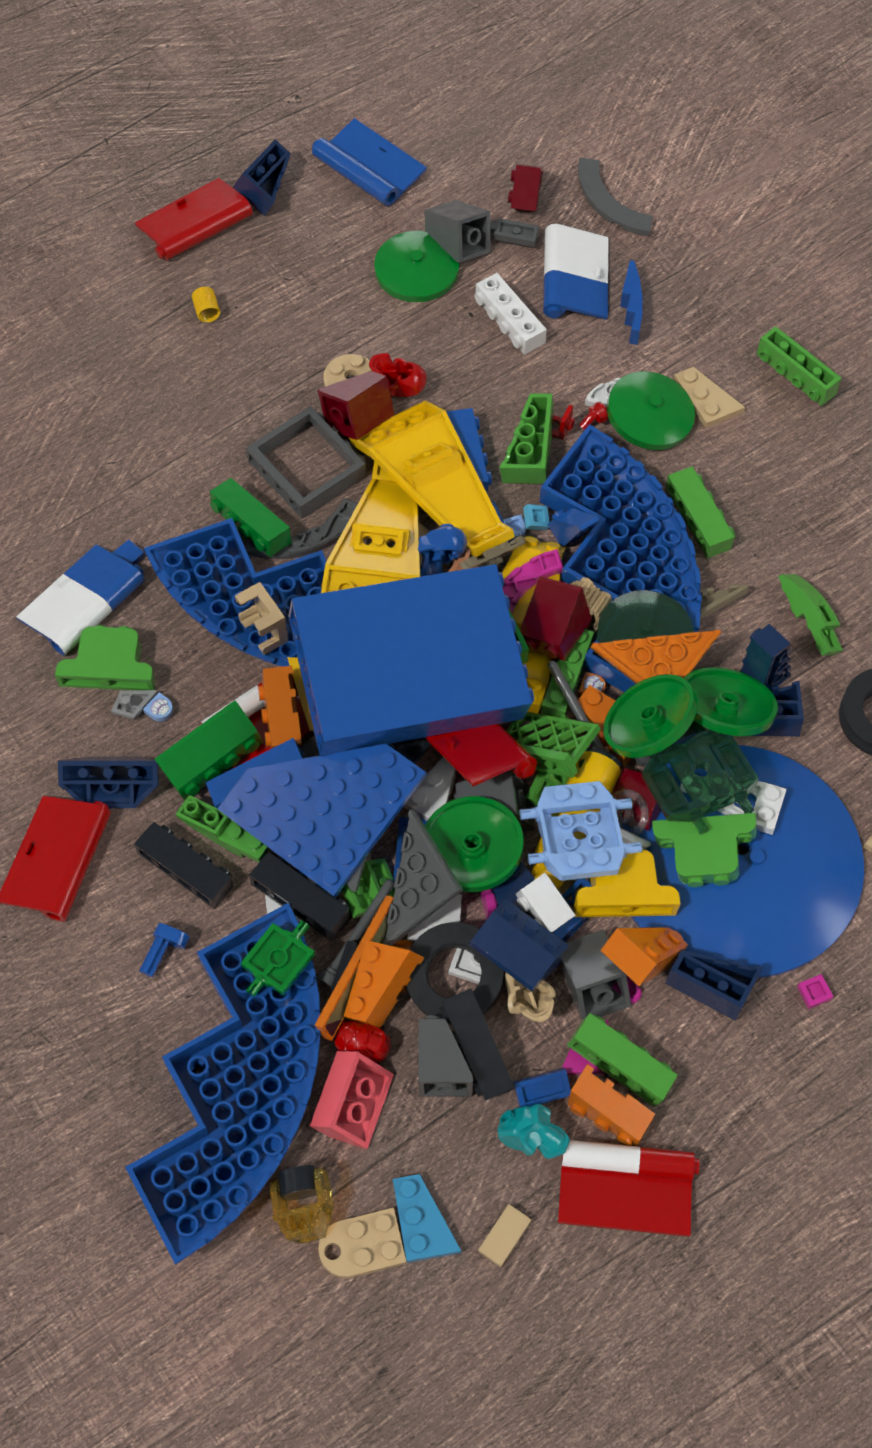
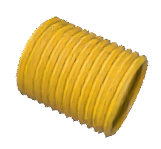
[191,287,220,322]

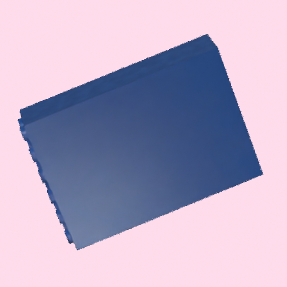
[288,564,534,756]

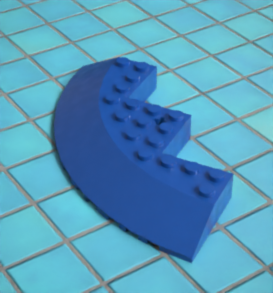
[539,424,702,692]
[144,518,327,667]
[125,903,321,1265]

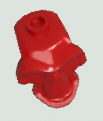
[369,353,427,397]

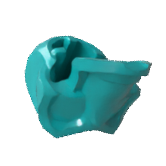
[497,1104,570,1159]

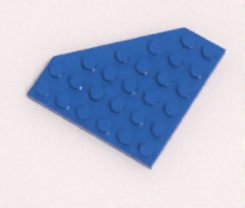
[217,744,427,897]

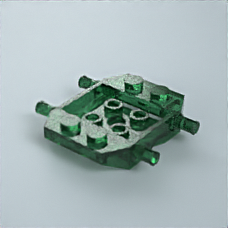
[642,722,759,834]

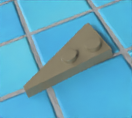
[459,535,526,570]
[700,584,748,620]

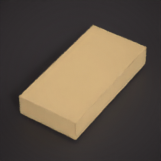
[478,1204,531,1268]

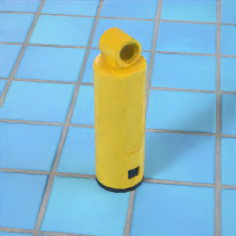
[531,747,623,889]

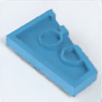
[393,1174,461,1263]

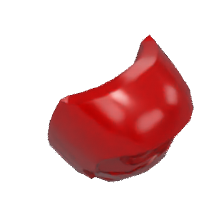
[334,1021,391,1064]

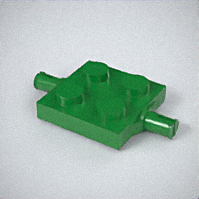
[241,920,315,997]

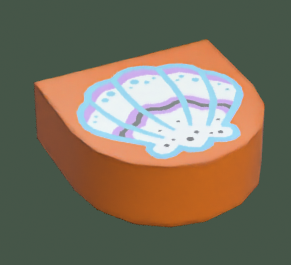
[578,672,606,696]

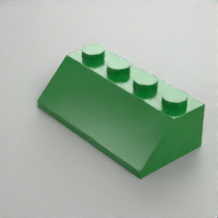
[155,700,264,801]

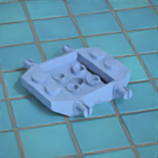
[520,781,642,881]

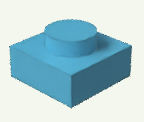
[523,504,550,531]

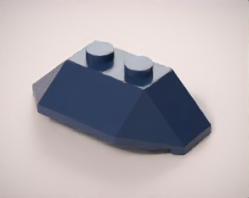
[58,757,159,808]

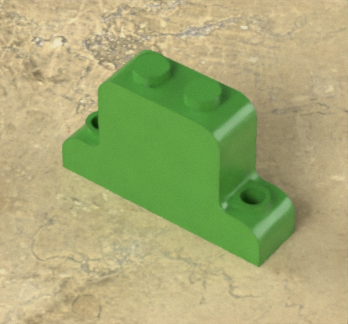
[55,625,155,690]
[652,813,757,887]

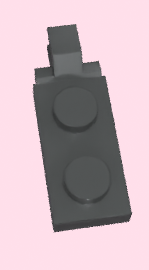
[490,218,539,247]

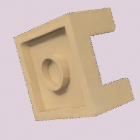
[235,582,288,655]

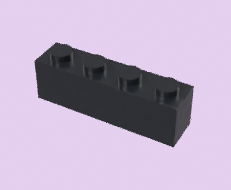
[134,822,234,909]
[249,852,350,941]
[439,988,515,1101]

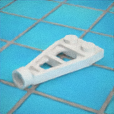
[680,772,786,835]

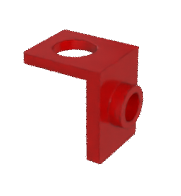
[552,405,575,440]

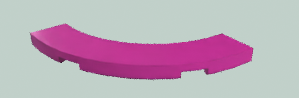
[502,549,563,614]

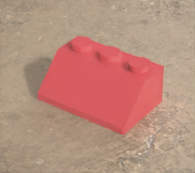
[310,1051,394,1149]

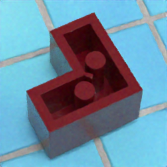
[508,164,544,211]

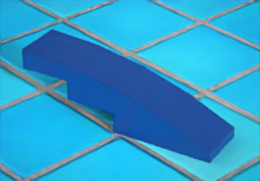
[620,260,642,345]

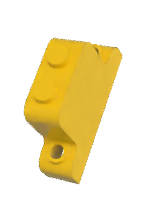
[573,850,680,917]

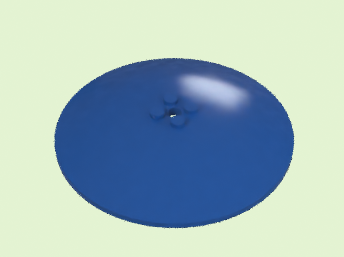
[619,745,864,978]

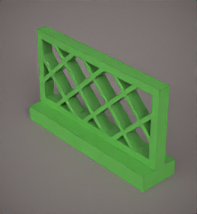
[506,712,601,778]

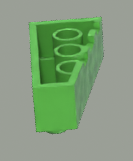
[500,394,554,484]

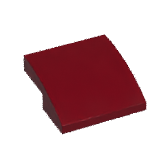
[612,768,669,831]

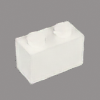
[515,873,575,932]

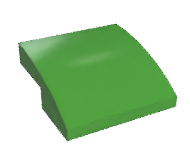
[342,858,395,918]

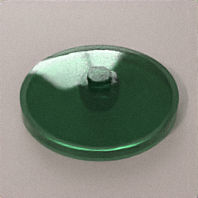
[597,590,694,673]

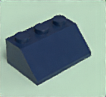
[469,899,569,991]

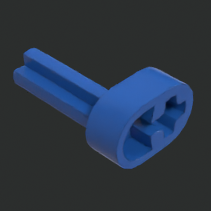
[139,923,190,977]

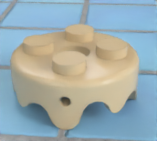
[323,354,371,387]

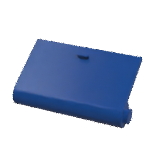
[312,118,427,207]

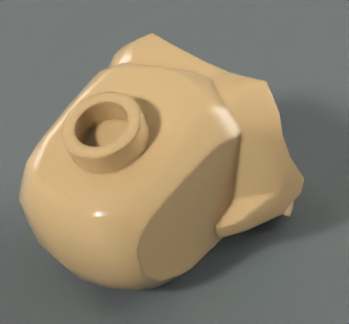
[504,971,556,1023]

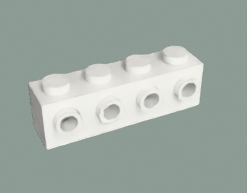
[474,273,547,355]

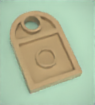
[318,1208,407,1279]

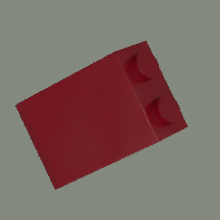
[317,371,394,440]
[520,576,592,661]

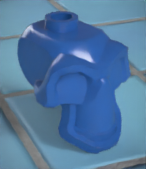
[418,524,468,577]

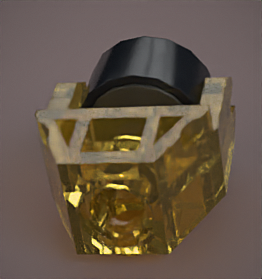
[270,1165,334,1244]

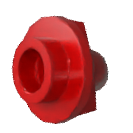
[579,402,608,430]

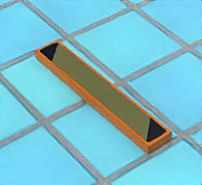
[315,895,394,1041]

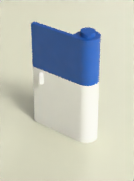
[543,224,608,320]
[16,544,145,656]

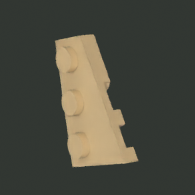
[673,367,745,428]

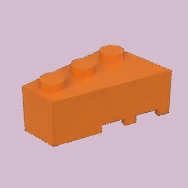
[258,665,302,749]
[574,685,631,770]
[600,928,688,986]
[344,940,424,1028]
[567,1064,655,1146]

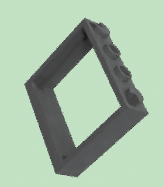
[246,406,367,519]

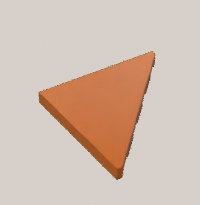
[590,630,721,684]

